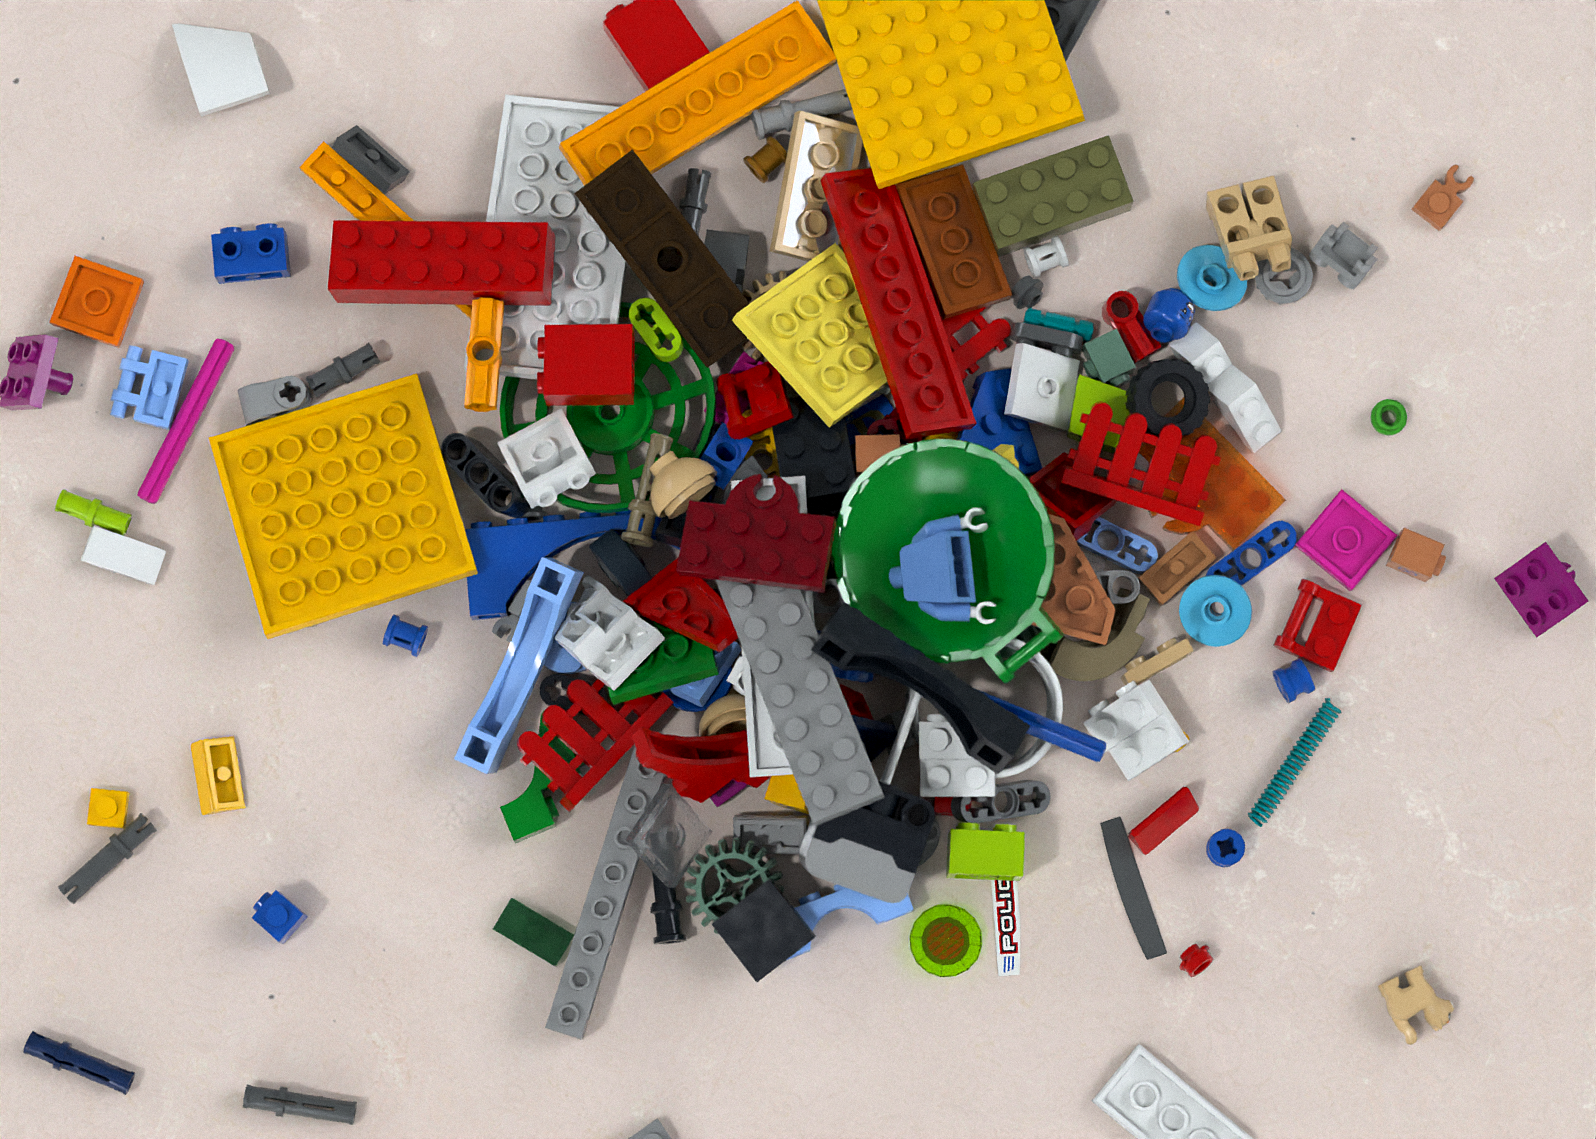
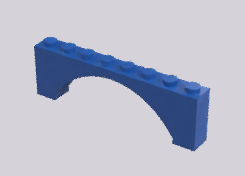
[465,510,680,621]

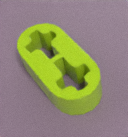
[629,298,684,362]

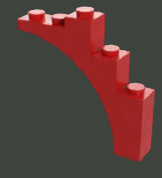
[632,684,874,803]

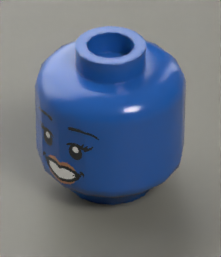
[1143,288,1195,343]

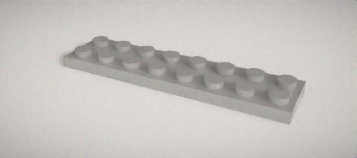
[716,580,885,826]

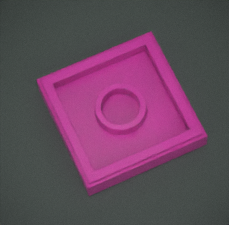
[1295,489,1398,592]

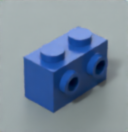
[211,223,291,284]

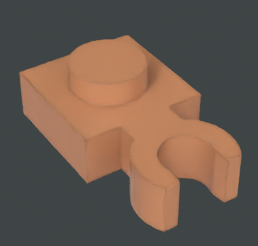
[1411,164,1474,232]

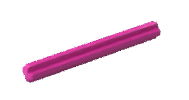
[137,338,234,504]

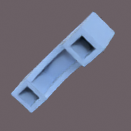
[785,884,914,961]

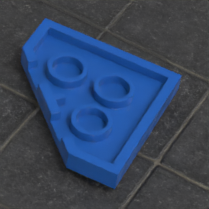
[957,368,1042,476]

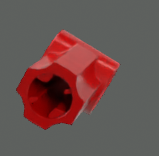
[1102,291,1161,364]

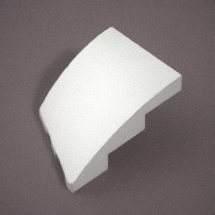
[172,23,270,117]
[554,575,665,690]

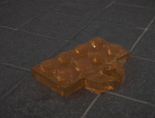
[1139,398,1286,551]

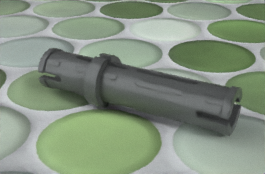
[58,813,157,904]
[243,1084,357,1125]

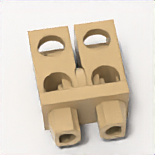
[1206,175,1292,281]

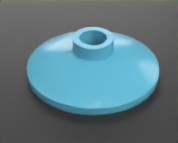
[1177,245,1247,311]
[1179,575,1252,647]

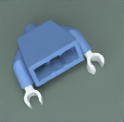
[889,508,997,624]

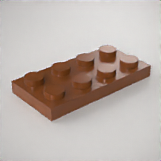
[896,164,1012,319]

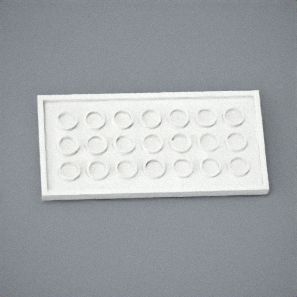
[464,95,627,379]

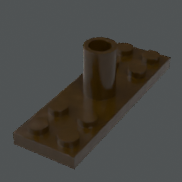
[574,149,750,368]

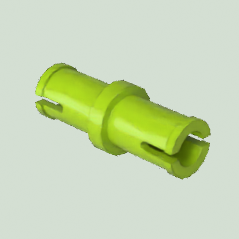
[55,489,132,536]

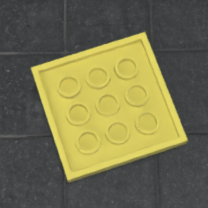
[732,243,888,428]

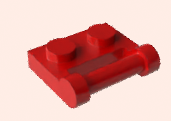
[716,361,794,439]
[1273,579,1362,672]

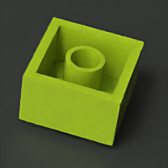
[946,823,1025,881]

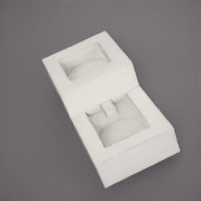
[81,526,166,585]

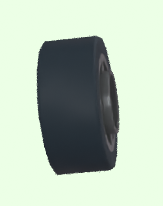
[589,529,652,596]

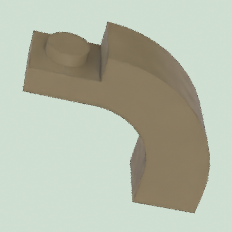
[1031,587,1150,682]

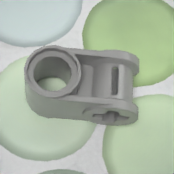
[238,376,311,426]

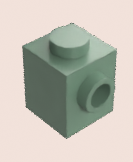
[1082,329,1136,388]

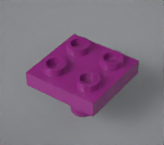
[0,334,73,410]
[1494,542,1589,638]

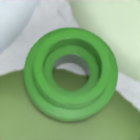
[1370,399,1407,436]

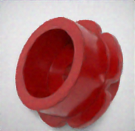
[1179,944,1213,977]

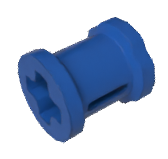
[382,614,428,657]

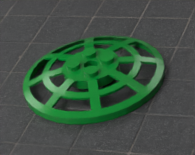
[499,302,717,513]

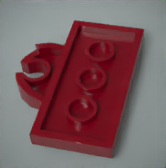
[676,474,837,592]

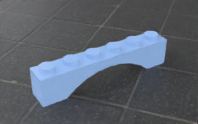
[454,557,584,774]

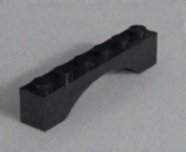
[811,601,1030,774]

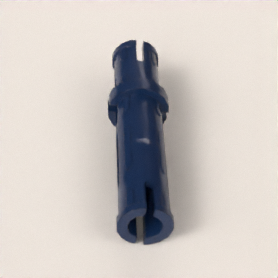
[23,1031,135,1095]

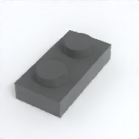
[332,125,410,194]

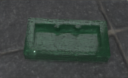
[493,897,574,967]

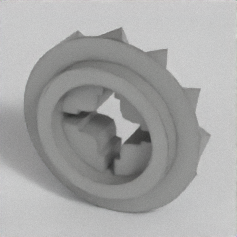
[1255,248,1313,305]

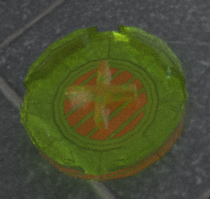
[909,904,982,978]

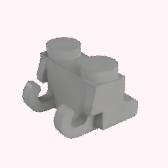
[1309,222,1378,289]

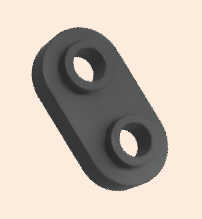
[1010,322,1084,358]

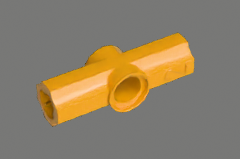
[464,298,504,412]

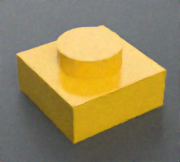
[87,788,130,829]

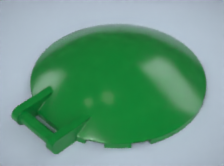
[832,438,1064,684]

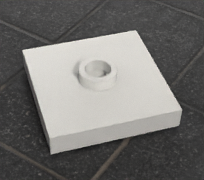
[1004,343,1080,431]

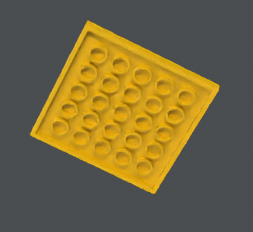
[817,0,1085,190]
[209,373,478,640]

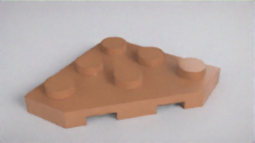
[1031,514,1116,645]

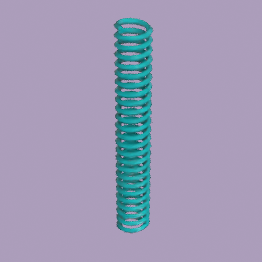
[1248,698,1342,827]

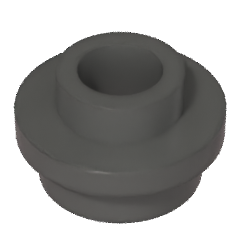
[1011,275,1043,309]

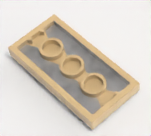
[769,110,863,262]

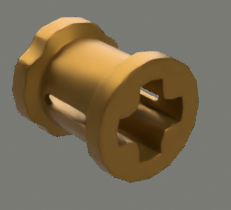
[743,136,787,183]

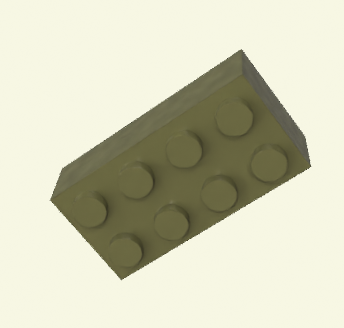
[972,135,1134,257]

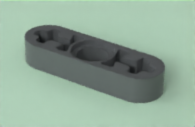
[951,780,1050,823]

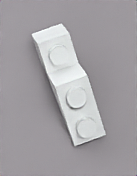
[1168,322,1281,453]

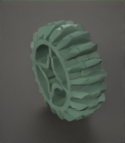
[684,837,784,934]

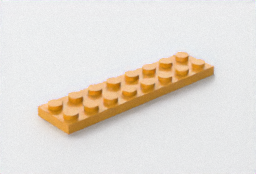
[559,0,836,186]

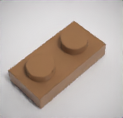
[1138,531,1217,606]

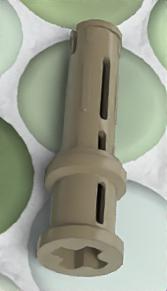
[621,433,673,547]

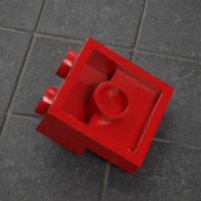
[1029,452,1117,541]

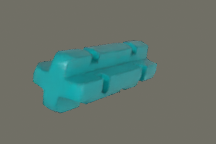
[1023,308,1094,342]

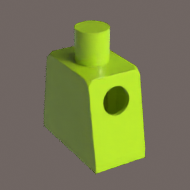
[1067,374,1130,453]

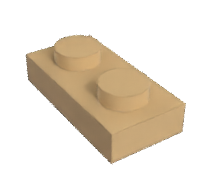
[1121,637,1194,685]

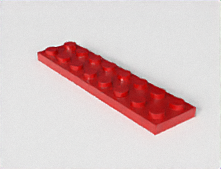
[820,168,977,439]

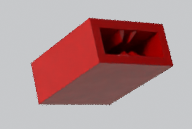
[603,0,710,92]
[537,324,635,406]

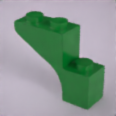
[500,710,586,843]

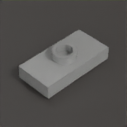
[733,815,808,854]

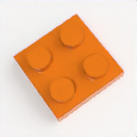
[49,256,144,348]

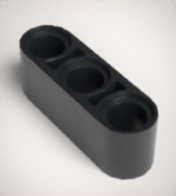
[440,433,530,518]

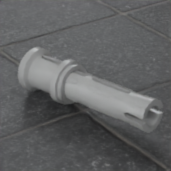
[751,89,852,140]

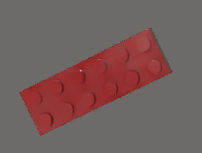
[328,220,556,306]

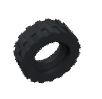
[1125,359,1210,437]

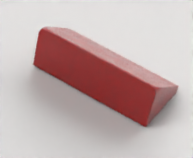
[1128,786,1199,855]

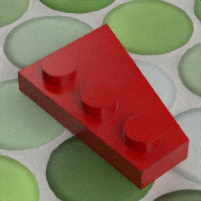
[623,558,738,653]

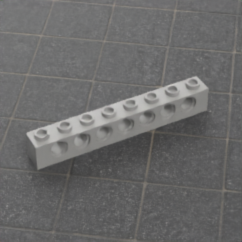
[545,746,666,1040]

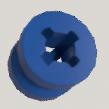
[1272,658,1315,704]
[1206,829,1245,867]

